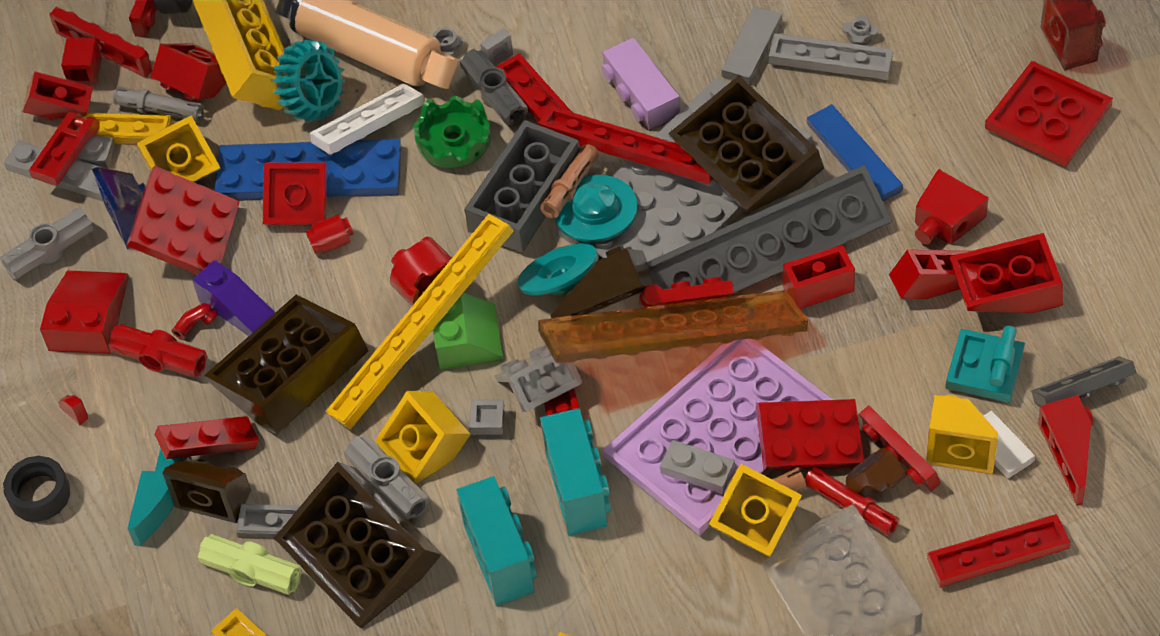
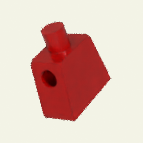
[915,169,989,244]

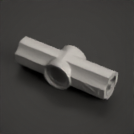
[0,208,94,280]
[344,435,430,520]

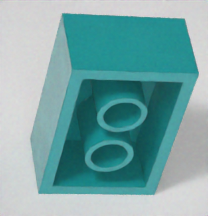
[540,408,611,536]
[456,476,537,606]

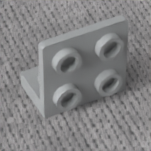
[495,344,583,412]

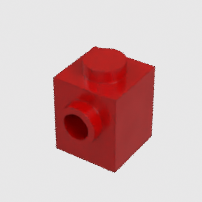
[61,37,102,84]

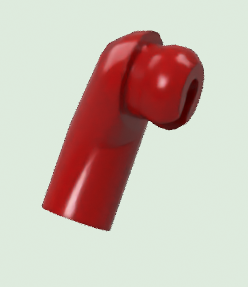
[171,303,218,340]

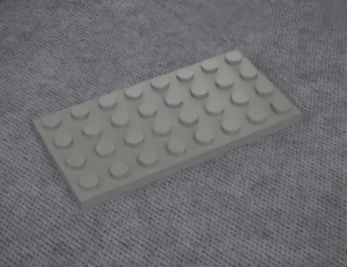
[558,77,812,262]

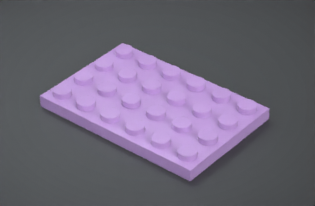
[603,329,833,536]

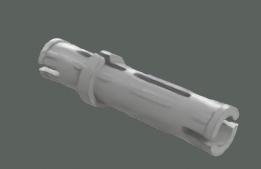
[113,86,204,123]

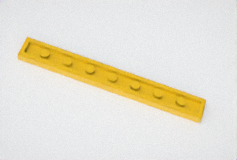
[325,214,514,430]

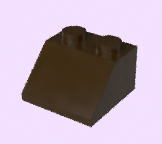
[162,458,251,523]

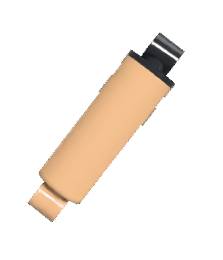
[275,0,459,89]

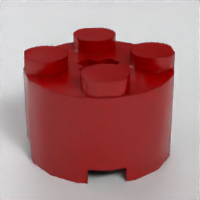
[390,236,452,306]

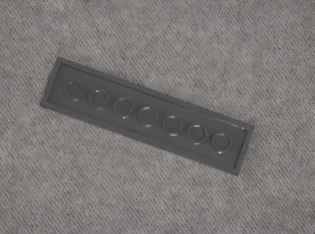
[647,165,892,325]

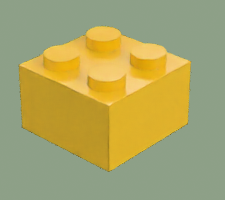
[709,463,802,557]

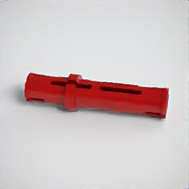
[805,466,900,537]

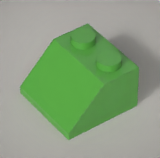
[433,293,503,370]

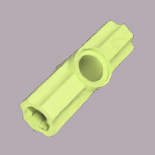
[198,534,302,595]

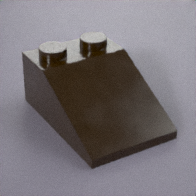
[550,245,656,322]

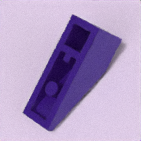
[192,260,275,336]

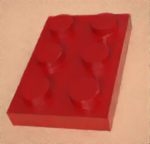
[756,399,864,470]

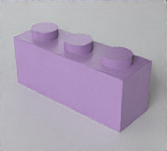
[601,37,680,130]

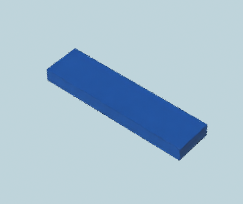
[807,104,903,201]

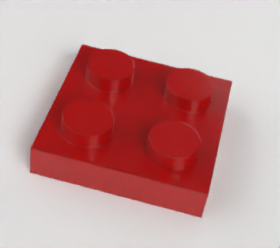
[262,163,327,226]

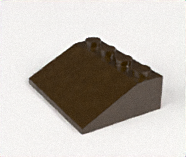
[668,75,825,213]
[204,294,369,435]
[274,462,442,628]

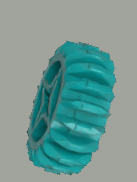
[272,40,346,122]

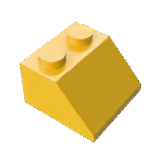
[137,115,221,182]
[375,391,471,484]
[926,395,998,474]

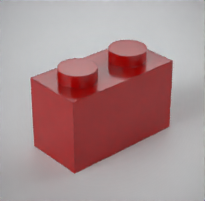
[783,245,855,311]

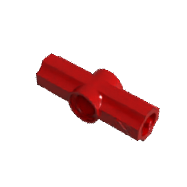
[108,324,208,378]

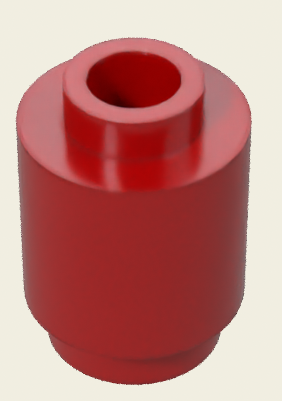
[305,214,354,254]

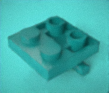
[945,326,1025,403]

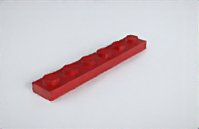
[538,106,712,184]

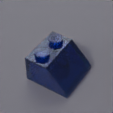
[92,167,145,249]

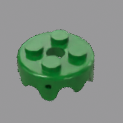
[414,96,491,168]

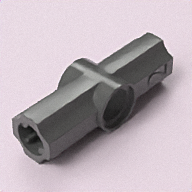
[460,49,529,126]

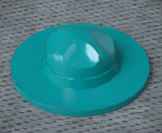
[554,175,638,243]
[517,243,598,296]

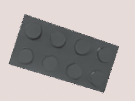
[464,120,580,253]

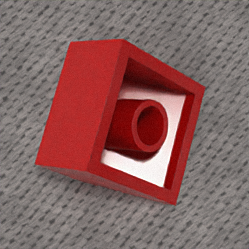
[150,43,226,102]

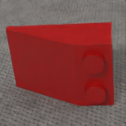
[950,233,1063,314]
[40,270,129,354]

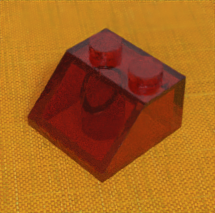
[1040,0,1106,71]

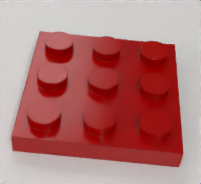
[985,60,1113,167]
[127,166,240,275]

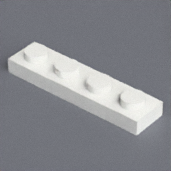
[310,83,424,155]

